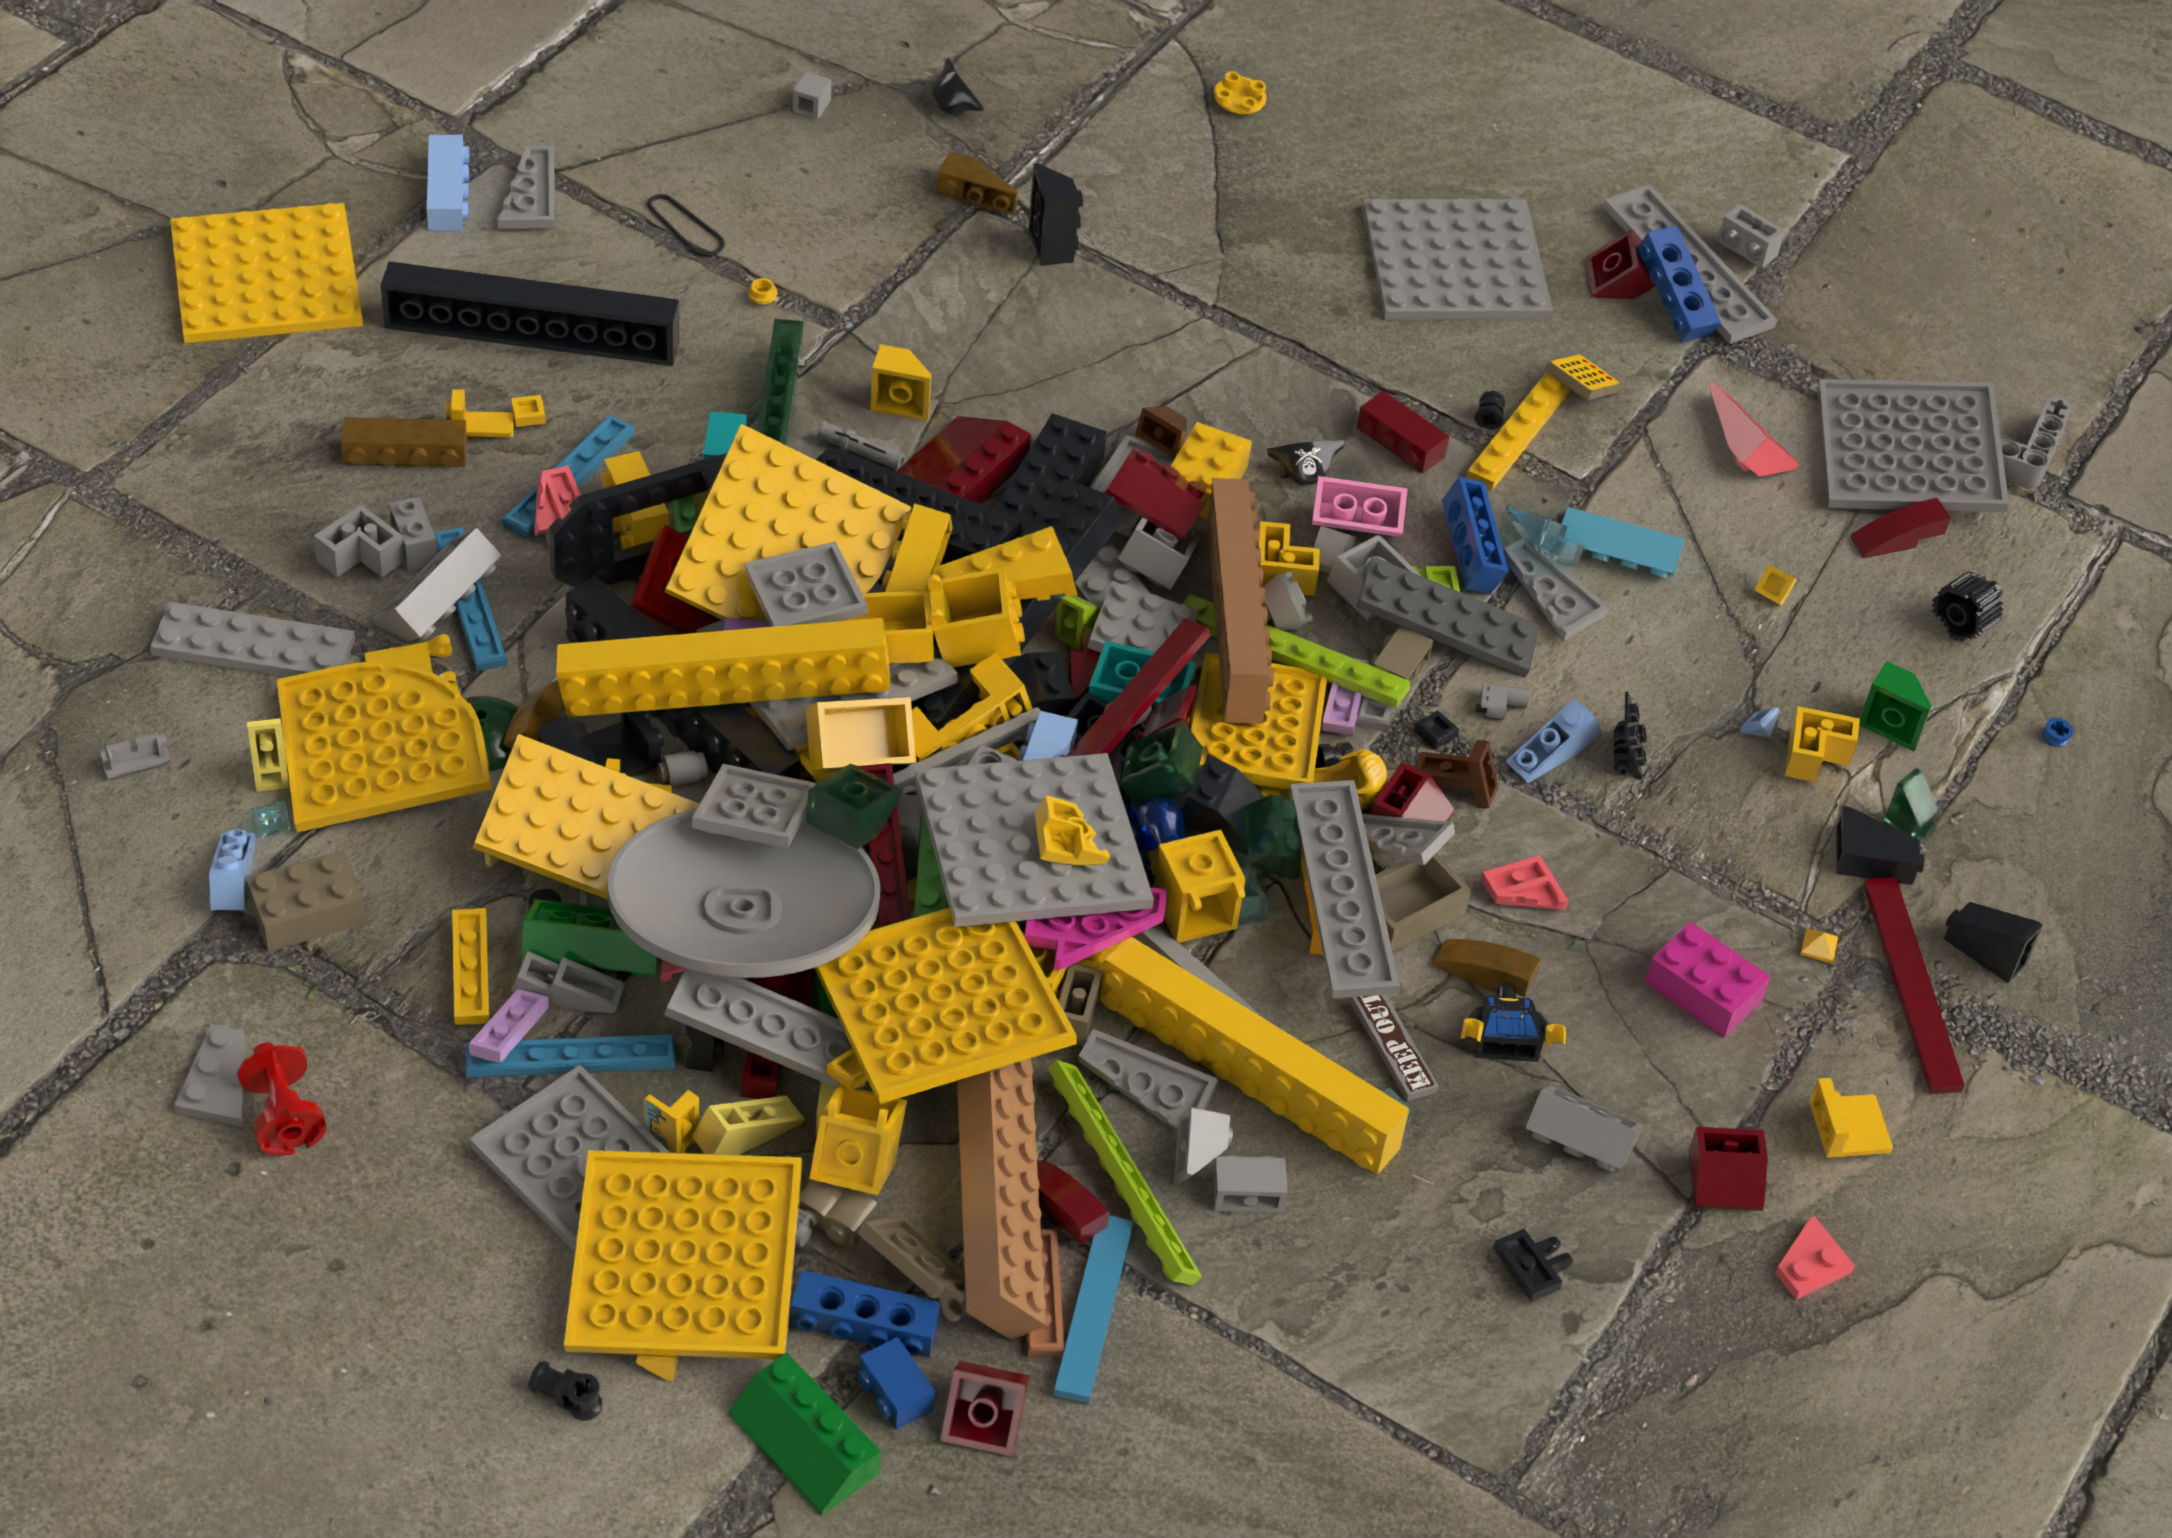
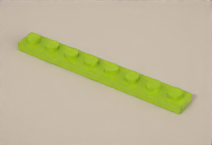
[1182,594,1411,709]
[1047,1060,1202,1286]

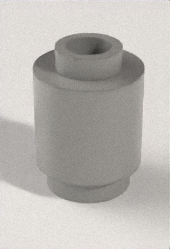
[658,750,708,787]

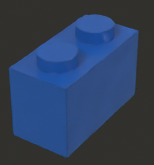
[857,1337,936,1430]

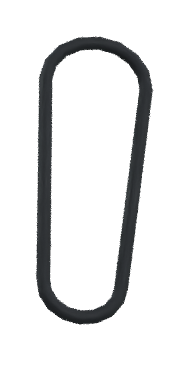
[647,194,725,256]

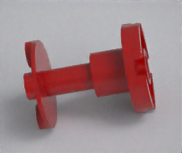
[237,1042,327,1156]

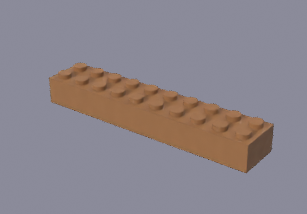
[1207,478,1274,724]
[957,1058,1046,1341]

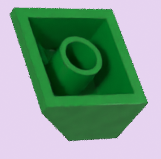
[1859,661,1932,751]

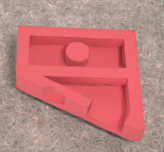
[534,465,581,536]
[1481,855,1569,910]
[1775,1216,1855,1300]

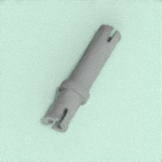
[817,421,906,471]

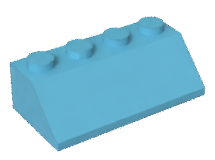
[1557,507,1685,578]

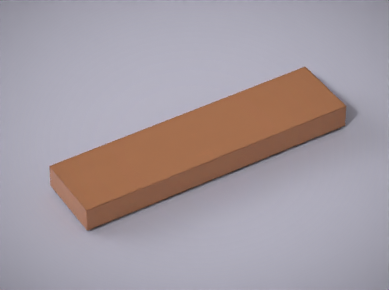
[1026,1229,1064,1357]

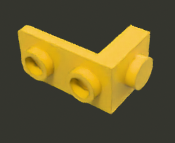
[446,389,514,437]

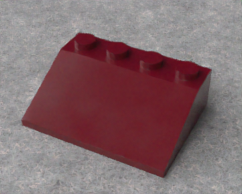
[897,416,1031,504]

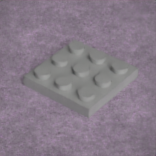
[744,541,868,627]
[1087,581,1199,652]
[692,764,818,848]

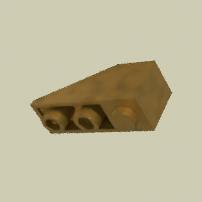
[936,152,1018,215]

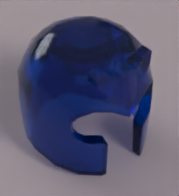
[1129,797,1186,854]

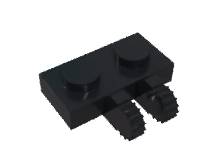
[1493,1229,1573,1302]

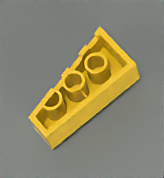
[933,526,1077,601]

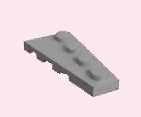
[497,146,555,229]
[1503,536,1609,641]
[1362,814,1455,866]
[1079,1029,1218,1132]

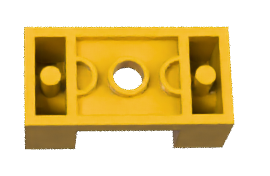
[912,652,1032,762]

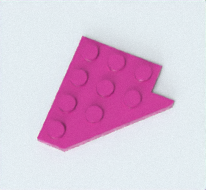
[1024,887,1167,971]

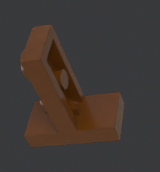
[1414,740,1499,809]

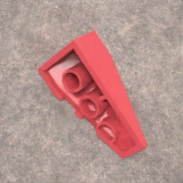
[1709,381,1800,477]

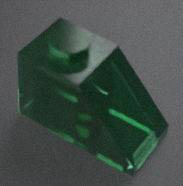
[1883,768,1939,841]

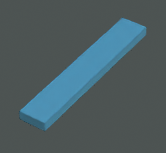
[502,415,635,538]
[434,527,507,672]
[466,1034,675,1077]
[1053,1215,1134,1404]

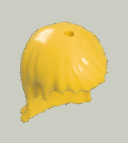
[1313,749,1388,811]

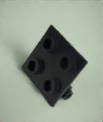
[1613,691,1647,779]

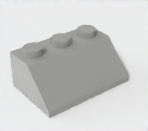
[1526,1085,1645,1171]

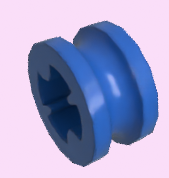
[2042,718,2073,747]

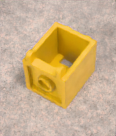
[927,567,1025,668]
[1153,830,1245,943]
[809,1084,907,1195]

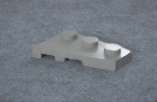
[174,1024,245,1128]

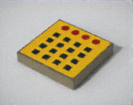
[1544,354,1622,400]

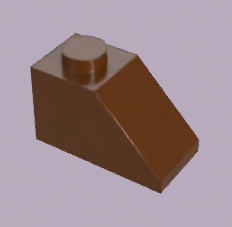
[1135,406,1187,459]

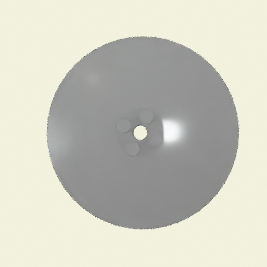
[607,809,880,978]

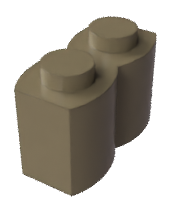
[798,1180,877,1247]

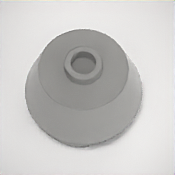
[1262,571,1313,631]

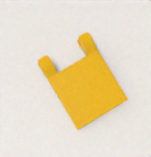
[365,634,458,689]

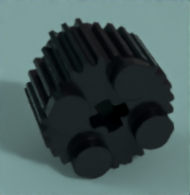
[1932,571,2004,642]

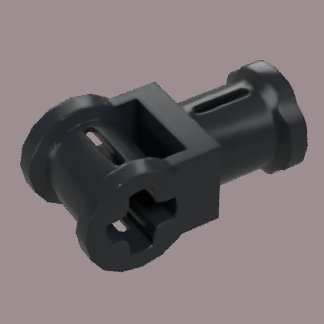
[528,1360,603,1421]

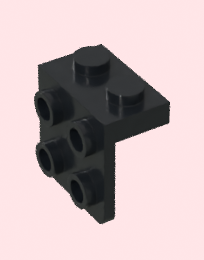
[588,711,664,777]

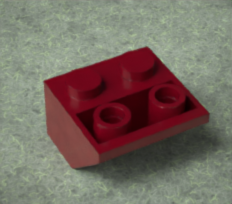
[1371,762,1454,821]
[1688,1126,1768,1211]

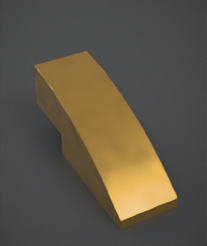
[504,679,563,750]
[1432,939,1542,997]

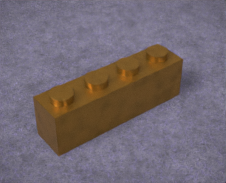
[341,417,468,467]

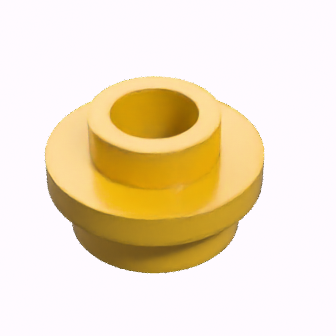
[748,278,777,305]

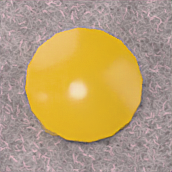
[1213,72,1267,114]

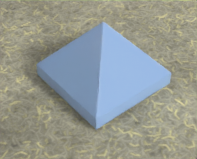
[1740,707,1780,737]

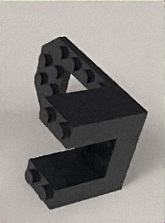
[549,453,727,587]

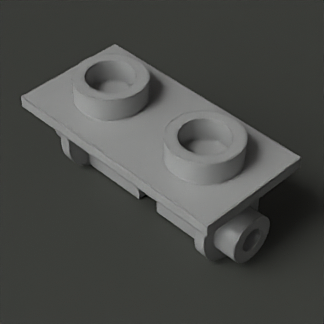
[99,731,172,779]

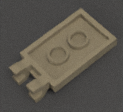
[858,1216,973,1322]

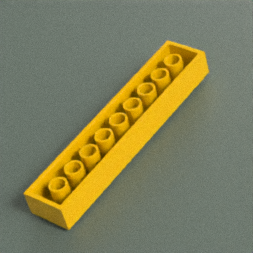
[556,618,890,717]
[1099,937,1409,1175]

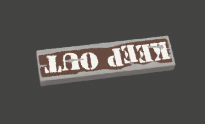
[1349,995,1439,1102]

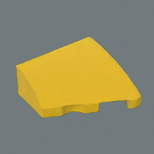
[1035,795,1110,865]

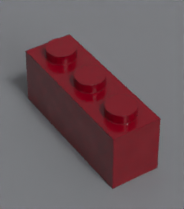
[1357,391,1449,474]

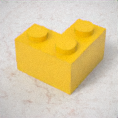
[1258,521,1320,596]
[1785,706,1860,783]

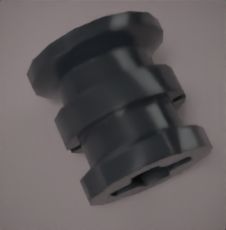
[1475,391,1506,430]

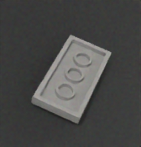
[1091,435,1175,537]

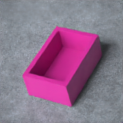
[1645,921,1771,1038]

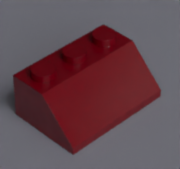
[1105,448,1210,541]

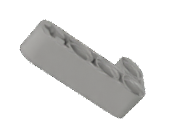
[2001,397,2072,488]

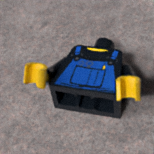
[1460,985,1566,1062]

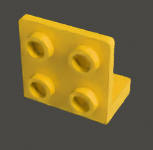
[1809,1078,1893,1158]

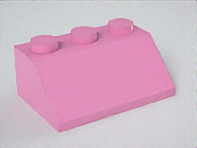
[1312,476,1408,537]

